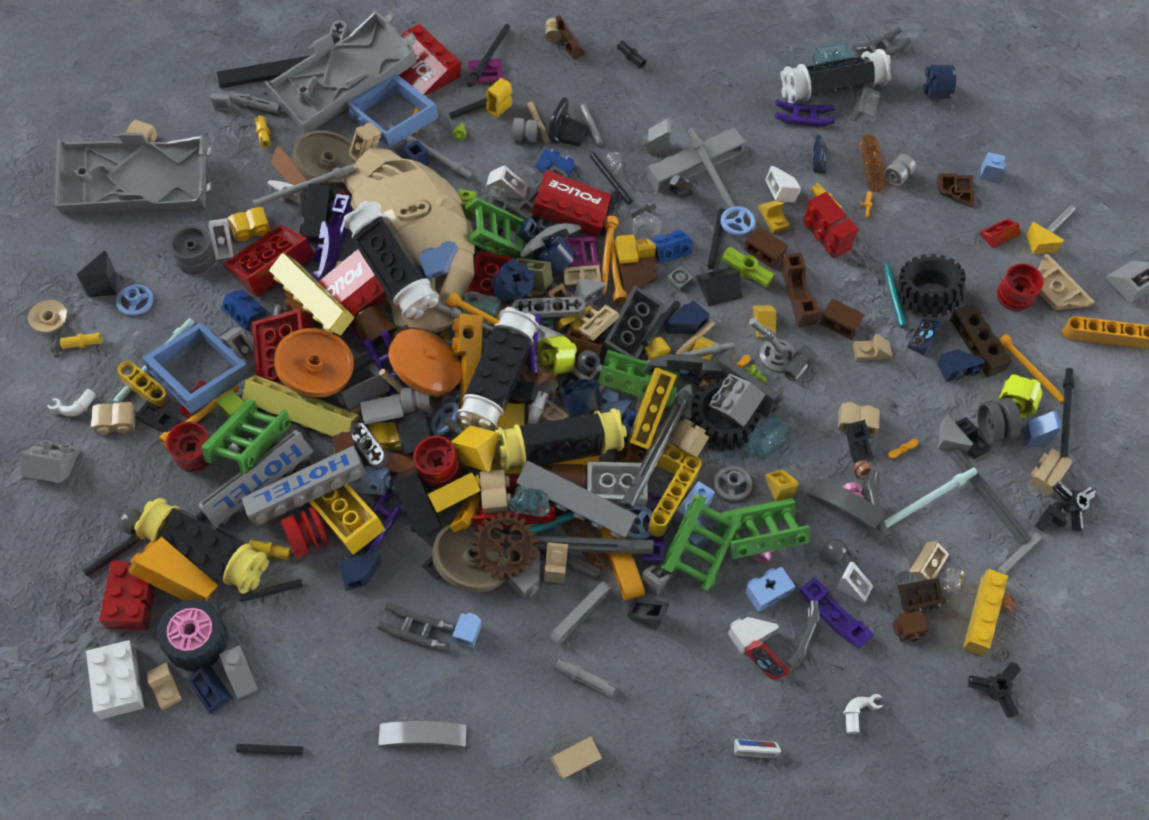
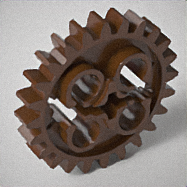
[471,512,538,580]

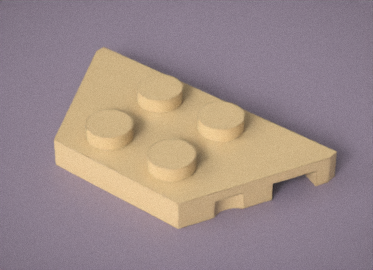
[1038,254,1095,310]

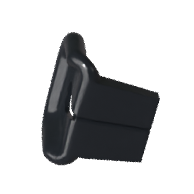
[548,97,589,147]

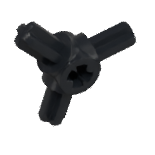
[1052,482,1096,532]
[967,662,1021,718]

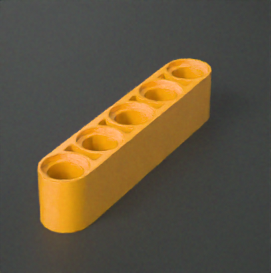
[1062,316,1149,349]
[598,527,645,601]

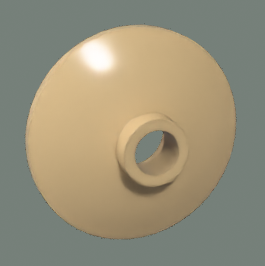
[28,300,67,333]

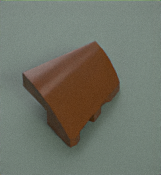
[556,15,585,60]
[937,173,974,207]
[619,257,657,297]

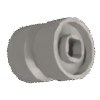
[512,118,539,143]
[884,154,916,187]
[401,388,430,414]

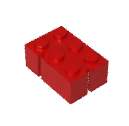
[803,191,859,259]
[99,561,156,630]

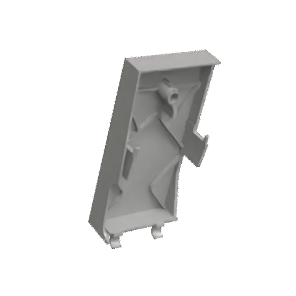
[265,10,417,133]
[55,133,212,213]

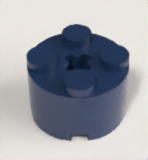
[923,65,956,99]
[532,235,576,277]
[491,259,535,304]
[560,379,603,417]

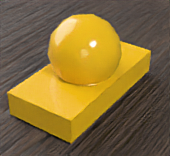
[555,305,592,332]

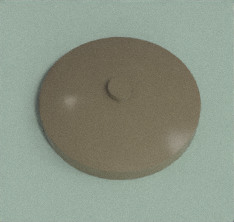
[292,130,356,187]
[432,520,514,592]

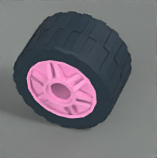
[157,599,228,671]

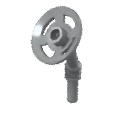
[749,318,796,372]

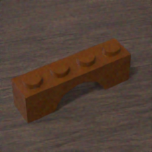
[780,253,820,327]

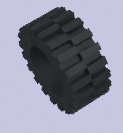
[898,254,966,317]
[691,379,760,451]

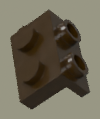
[898,578,948,613]

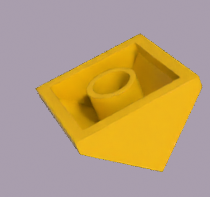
[451,425,499,472]

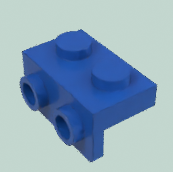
[535,148,578,178]
[651,230,692,263]
[222,289,267,330]

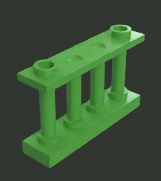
[465,197,535,260]
[598,350,680,407]
[201,399,291,474]
[660,495,742,591]
[717,498,810,559]

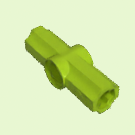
[721,247,776,288]

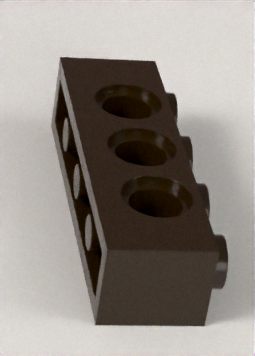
[949,303,1012,378]

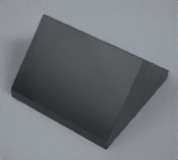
[76,250,116,297]
[696,267,743,306]
[395,411,433,456]

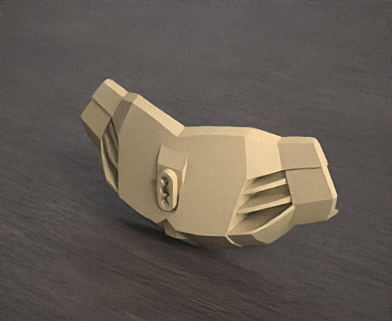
[342,148,475,333]

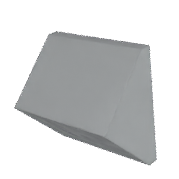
[360,395,404,426]

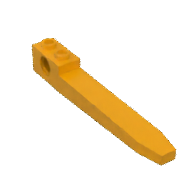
[452,313,483,469]

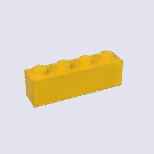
[627,368,677,449]
[963,569,1008,656]

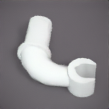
[47,389,97,417]
[528,391,549,424]
[843,694,883,734]

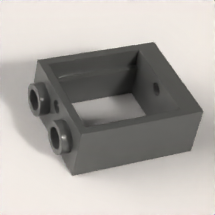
[333,363,391,410]

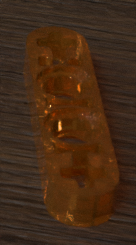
[860,134,885,192]
[555,508,609,570]

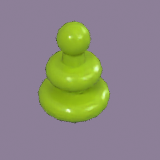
[452,123,466,141]
[744,364,767,383]

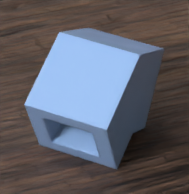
[601,388,619,404]

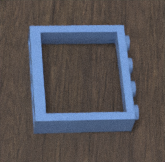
[347,74,439,148]
[143,322,249,414]

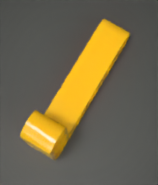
[646,439,701,537]

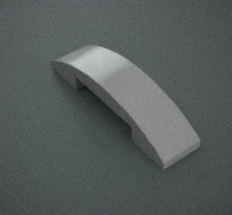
[521,223,582,258]
[378,721,466,748]

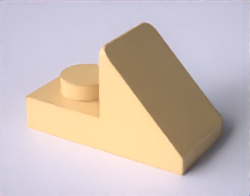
[853,334,893,361]
[544,542,568,583]
[147,662,183,710]

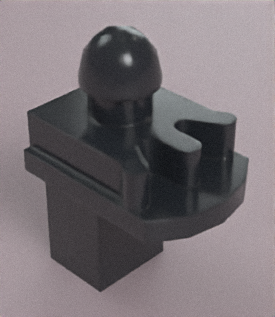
[669,174,693,197]
[1035,501,1067,532]

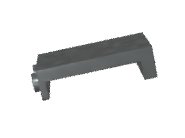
[716,348,785,418]

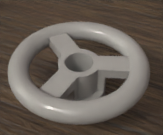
[713,466,752,501]

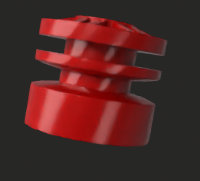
[996,263,1044,311]
[166,421,210,472]
[414,436,461,488]
[280,507,329,559]

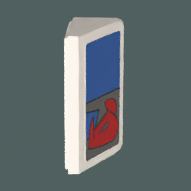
[734,739,781,759]

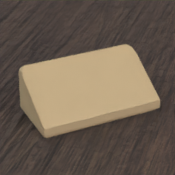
[909,541,949,580]

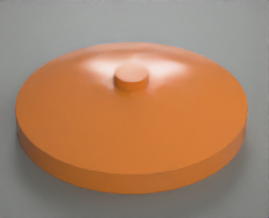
[274,328,354,397]
[389,329,462,395]

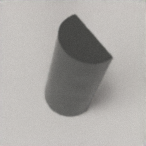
[602,285,665,359]

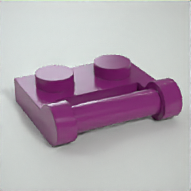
[468,58,504,86]
[565,236,602,270]

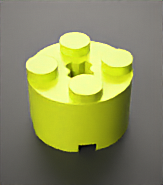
[537,336,577,376]
[998,375,1043,419]

